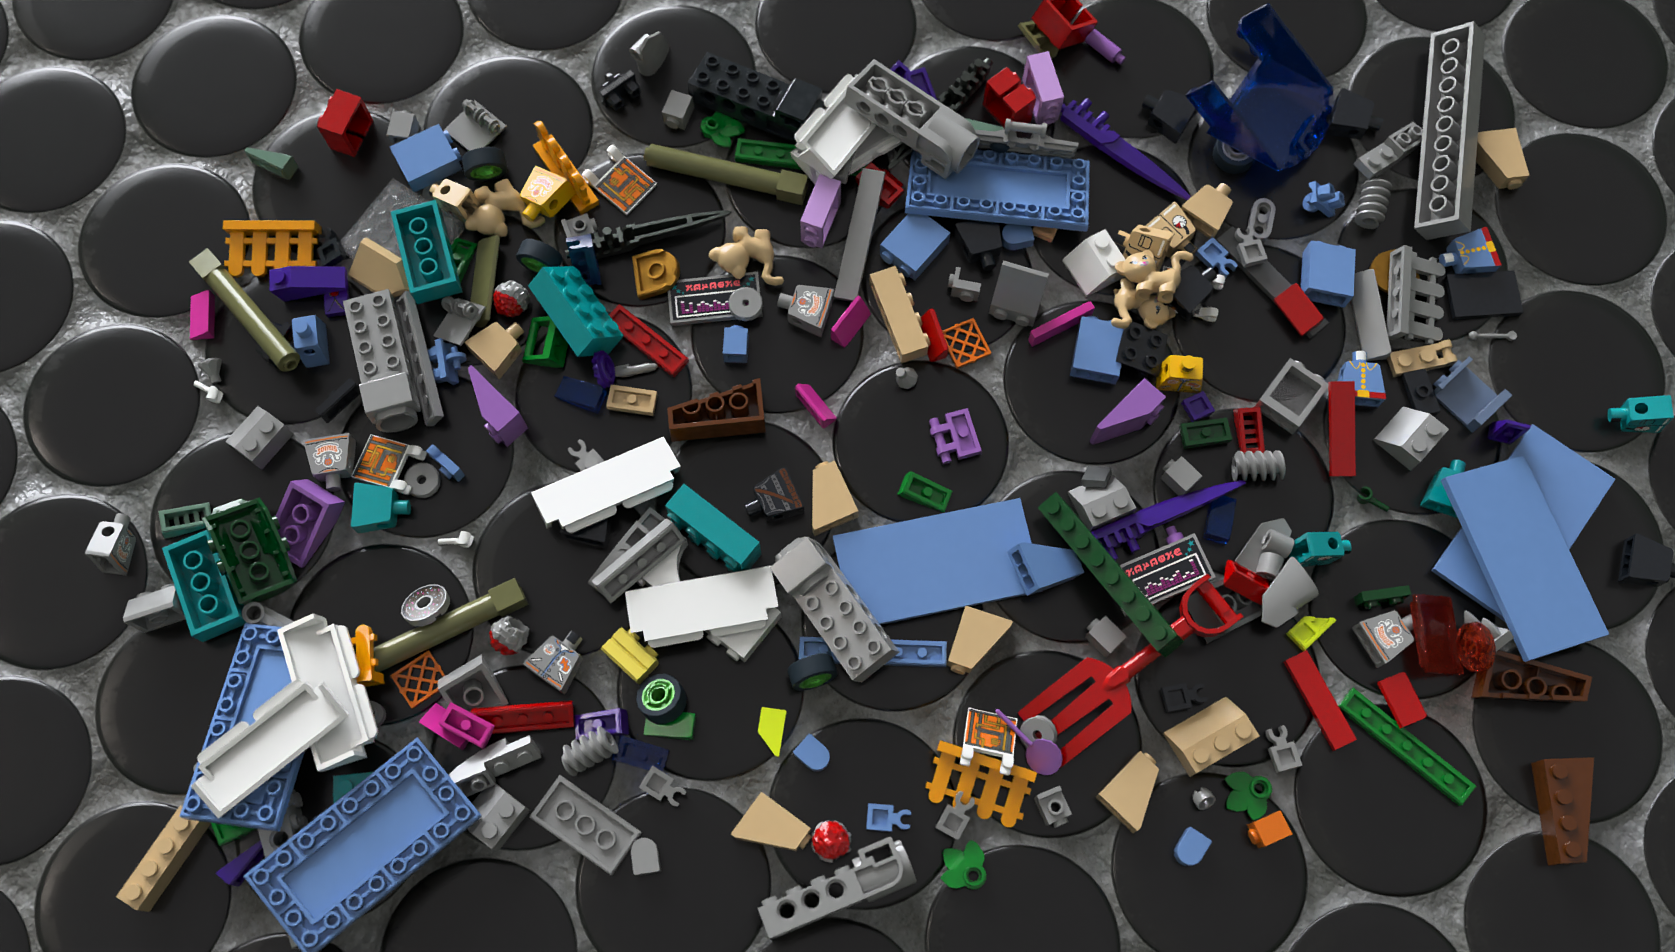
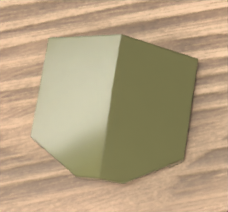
[1018,21,1059,59]

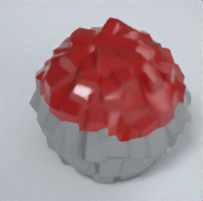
[493,280,530,317]
[489,616,529,655]
[811,820,852,863]

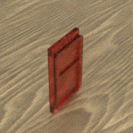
[1410,594,1464,675]

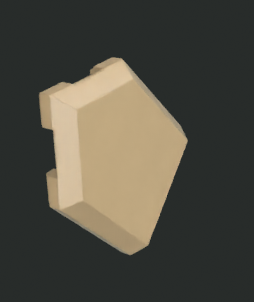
[348,237,410,298]

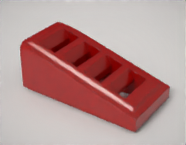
[1233,407,1265,454]

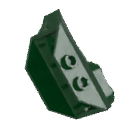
[202,497,297,605]

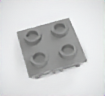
[444,99,507,151]
[433,296,486,346]

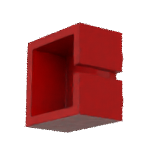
[1031,0,1098,49]
[983,67,1036,128]
[317,89,373,157]

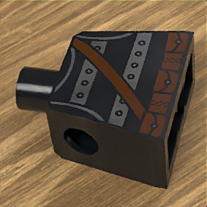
[744,466,804,522]

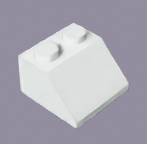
[1062,229,1125,297]

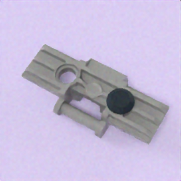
[975,118,1078,159]

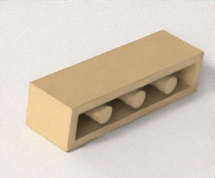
[869,266,930,364]
[116,805,211,912]

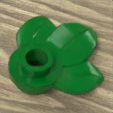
[700,112,745,148]
[1225,771,1272,821]
[941,840,986,889]

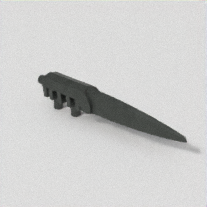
[888,58,993,170]
[565,210,731,259]

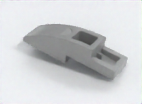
[1354,122,1423,180]
[588,507,665,595]
[449,735,541,797]

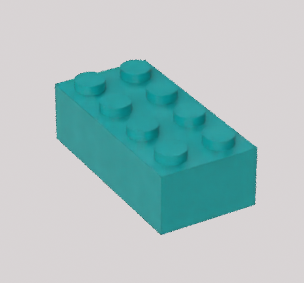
[391,200,462,304]
[528,266,624,357]
[665,484,762,572]
[162,530,247,642]

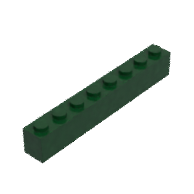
[1038,492,1184,658]

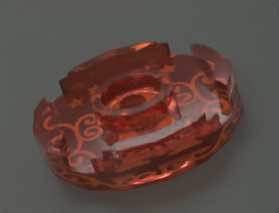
[1456,622,1496,672]

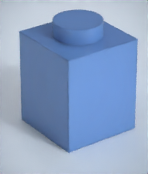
[723,325,749,363]

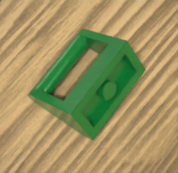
[522,316,568,368]

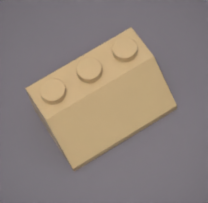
[1163,697,1260,777]

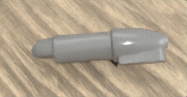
[615,363,658,377]

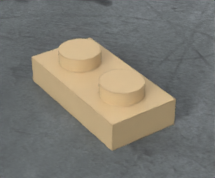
[606,385,658,416]

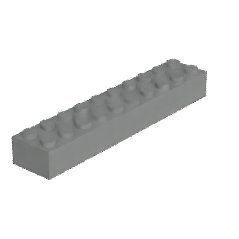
[1414,21,1485,240]

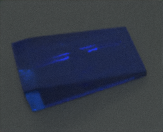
[554,376,607,413]
[1203,496,1237,544]
[612,735,669,772]

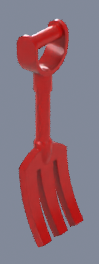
[1017,574,1244,768]

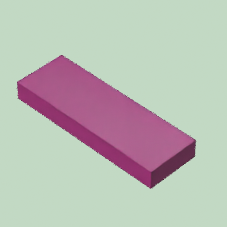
[1028,301,1095,347]

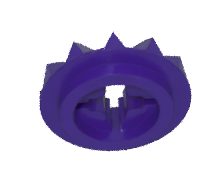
[592,350,615,388]

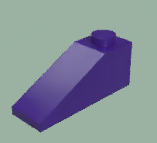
[269,266,347,302]

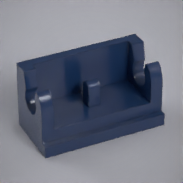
[566,234,602,285]

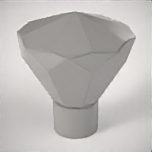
[198,358,222,384]
[896,367,918,389]

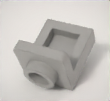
[948,267,981,302]

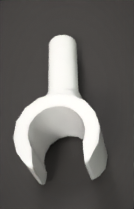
[193,381,223,404]
[438,531,474,548]

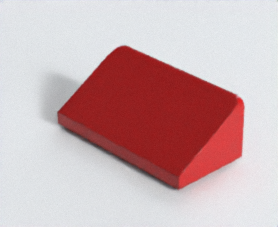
[1273,283,1324,336]
[920,308,949,362]
[1223,560,1270,605]
[1377,672,1427,728]

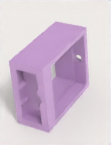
[1022,51,1064,125]
[800,174,841,248]

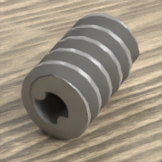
[1354,178,1393,229]
[1231,450,1286,481]
[561,726,619,776]

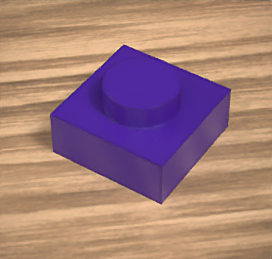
[1181,391,1215,422]

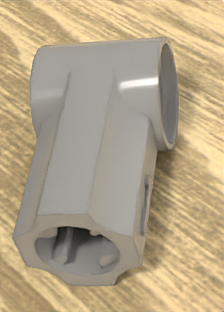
[242,602,294,627]

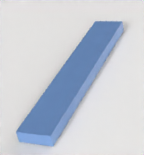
[799,637,947,667]

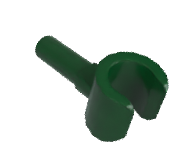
[1357,486,1390,512]

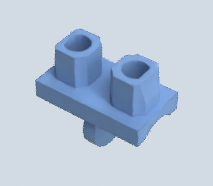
[1302,181,1345,217]
[427,338,466,385]

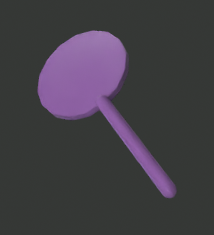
[995,709,1063,775]

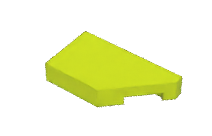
[1286,616,1337,652]
[758,707,787,757]

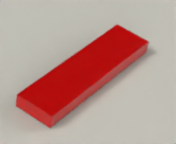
[609,304,689,378]
[1328,381,1356,476]
[1284,650,1357,751]
[471,700,574,734]

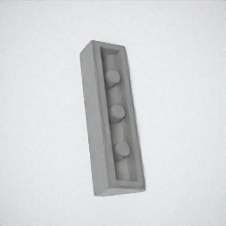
[1351,269,1392,361]
[592,519,686,603]

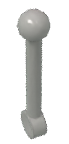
[1469,331,1517,341]

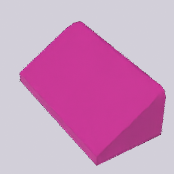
[190,290,215,340]
[831,296,871,347]
[795,384,837,429]
[438,702,495,749]
[419,703,469,750]

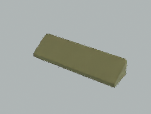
[470,235,500,328]

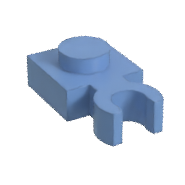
[1195,237,1237,278]
[426,444,465,482]
[866,803,911,832]

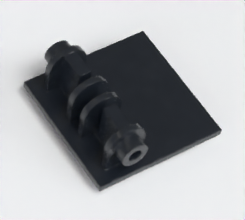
[1116,321,1168,378]

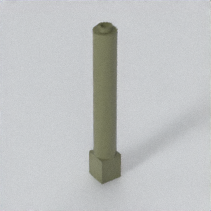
[643,144,808,205]
[189,248,300,371]
[373,578,529,672]

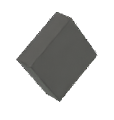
[1081,466,1112,488]

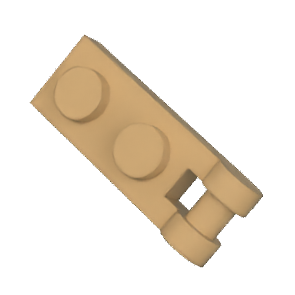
[1387,340,1458,377]

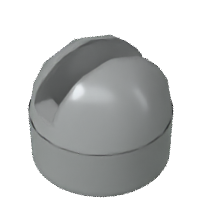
[1193,787,1216,810]

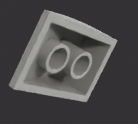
[989,260,1049,327]

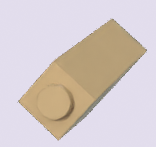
[1476,128,1530,189]
[812,461,858,536]
[947,606,1013,674]
[1096,751,1159,833]
[731,792,812,851]

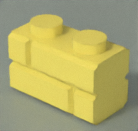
[601,627,659,685]

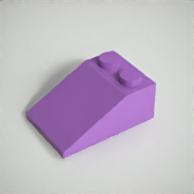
[468,365,528,447]
[1089,378,1166,445]
[276,479,345,568]

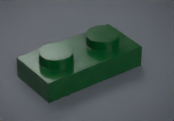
[1179,417,1232,449]
[1354,585,1411,609]

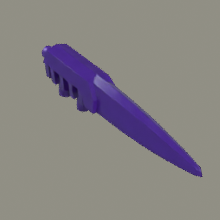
[1060,98,1191,200]
[1091,480,1246,560]

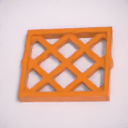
[942,318,991,369]
[390,650,446,709]

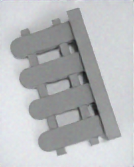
[1386,245,1445,345]

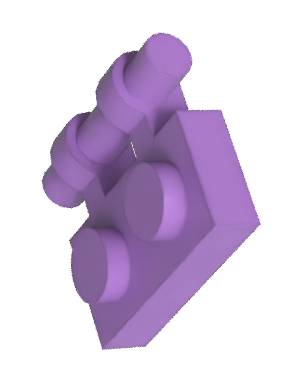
[929,408,982,464]

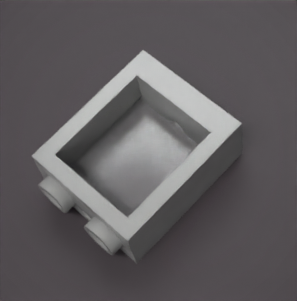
[1254,358,1328,435]

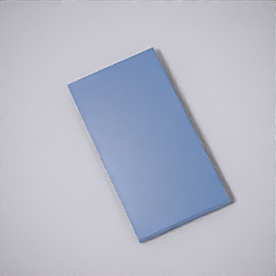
[905,150,1090,232]
[1431,424,1615,622]
[1441,455,1609,662]
[832,498,1042,625]
[179,623,305,832]
[243,737,482,952]

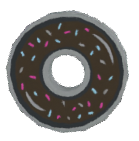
[401,584,450,626]

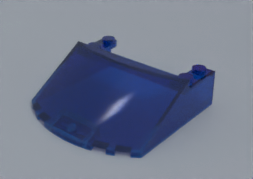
[1185,3,1333,170]

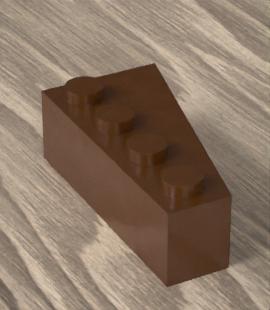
[667,378,766,442]
[1471,650,1592,702]
[1531,757,1594,865]

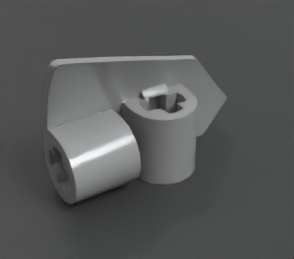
[629,31,670,76]
[1235,518,1294,581]
[1262,557,1319,628]

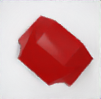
[856,162,904,209]

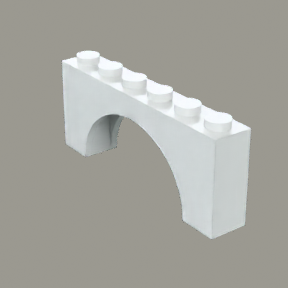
[636,536,782,662]

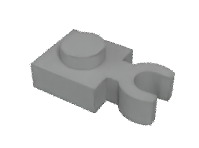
[1235,225,1268,268]
[568,439,604,471]
[1266,725,1302,773]
[639,765,686,806]
[936,790,975,840]

